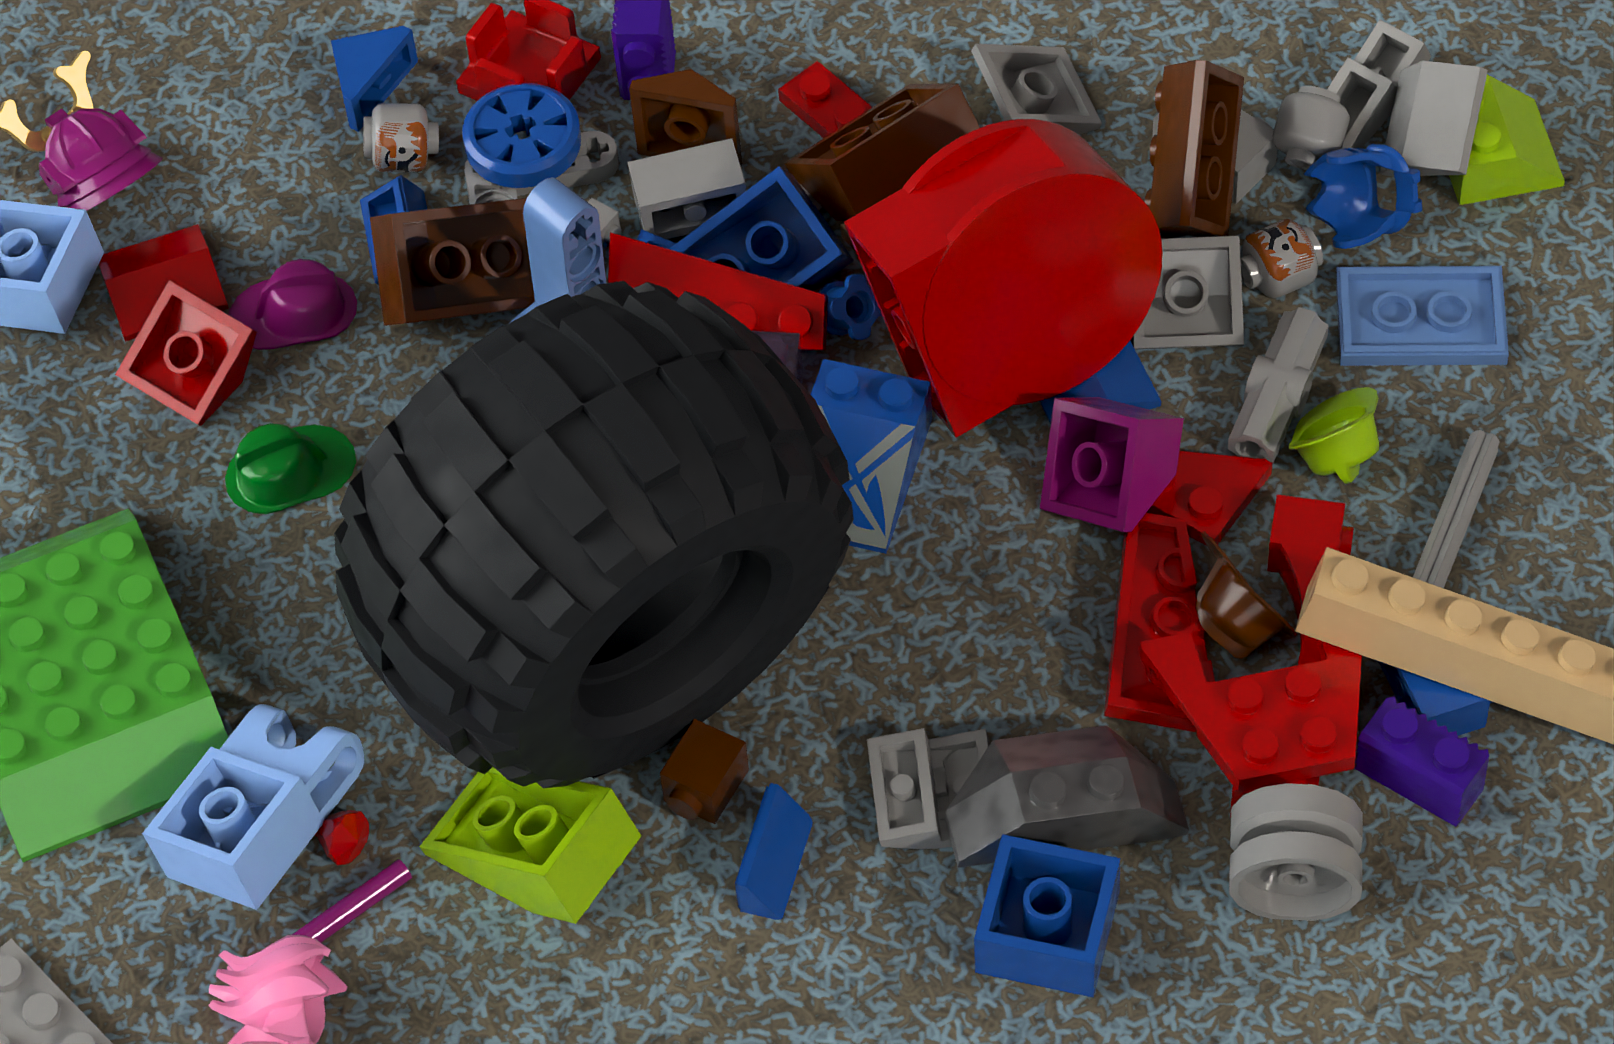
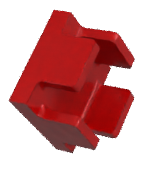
[456,0,601,101]

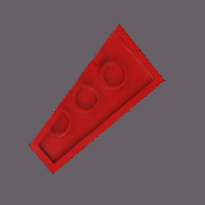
[608,232,828,350]
[1104,513,1215,732]

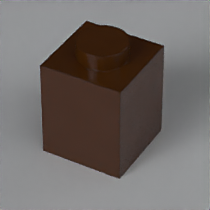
[660,719,749,824]

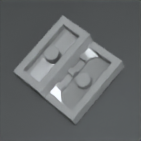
[867,728,990,849]

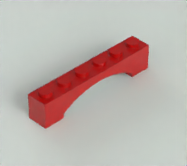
[1230,495,1354,818]

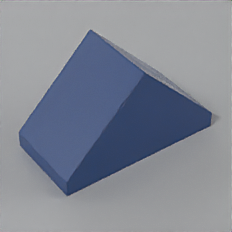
[331,26,418,132]

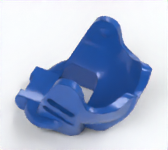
[1304,144,1422,249]

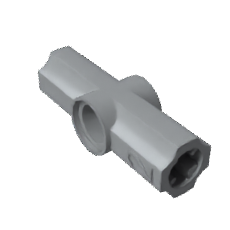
[1228,307,1329,463]

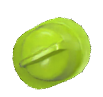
[1289,387,1379,484]

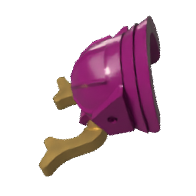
[0,51,163,211]

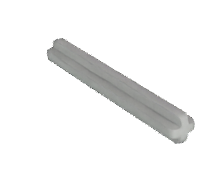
[1413,430,1500,588]

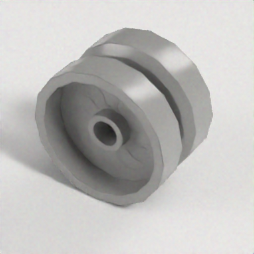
[1229,783,1363,921]

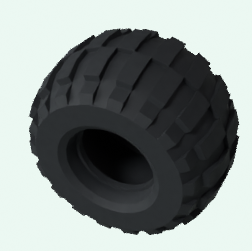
[334,281,854,789]

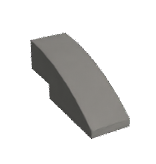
[1327,19,1431,149]

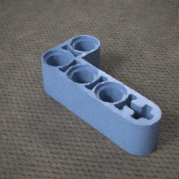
[510,177,606,323]

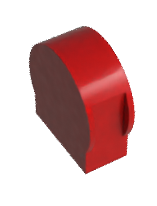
[844,119,1163,438]

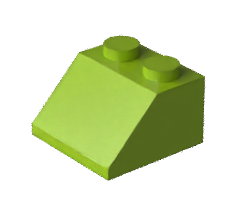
[1449,74,1565,205]

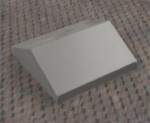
[971,44,1102,135]
[1379,60,1488,176]
[1133,236,1244,350]

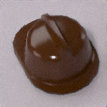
[1196,532,1297,659]

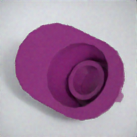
[229,259,357,350]

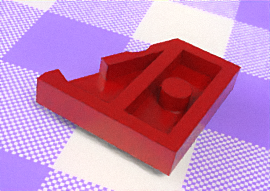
[1146,451,1273,546]

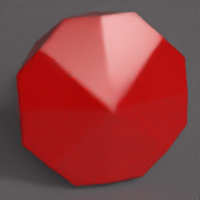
[314,810,369,865]

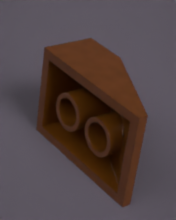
[370,198,535,326]

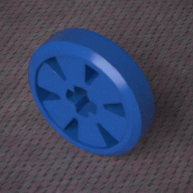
[462,83,581,188]

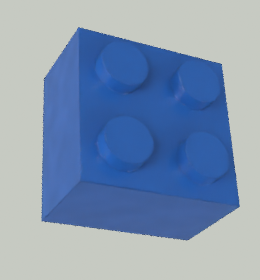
[974,834,1121,998]

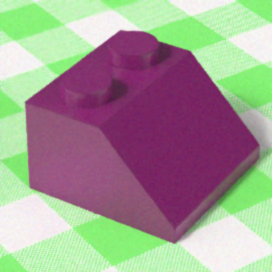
[1040,397,1184,532]

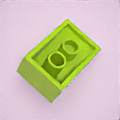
[419,767,641,924]

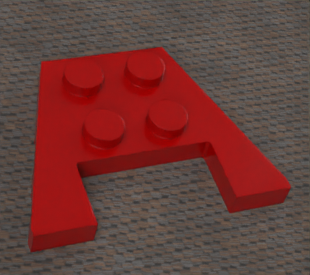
[1139,632,1362,792]

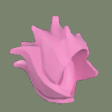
[208,935,348,1044]

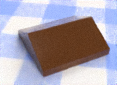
[629,69,742,167]

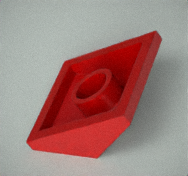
[98,224,228,342]
[115,280,257,426]

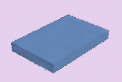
[1336,266,1509,366]

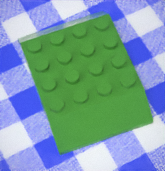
[0,508,228,862]

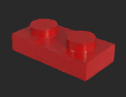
[778,61,872,139]

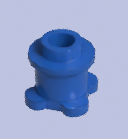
[818,274,882,340]

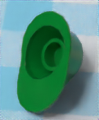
[225,423,356,514]

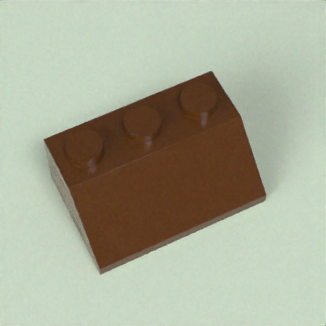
[1144,60,1244,237]
[784,83,980,221]

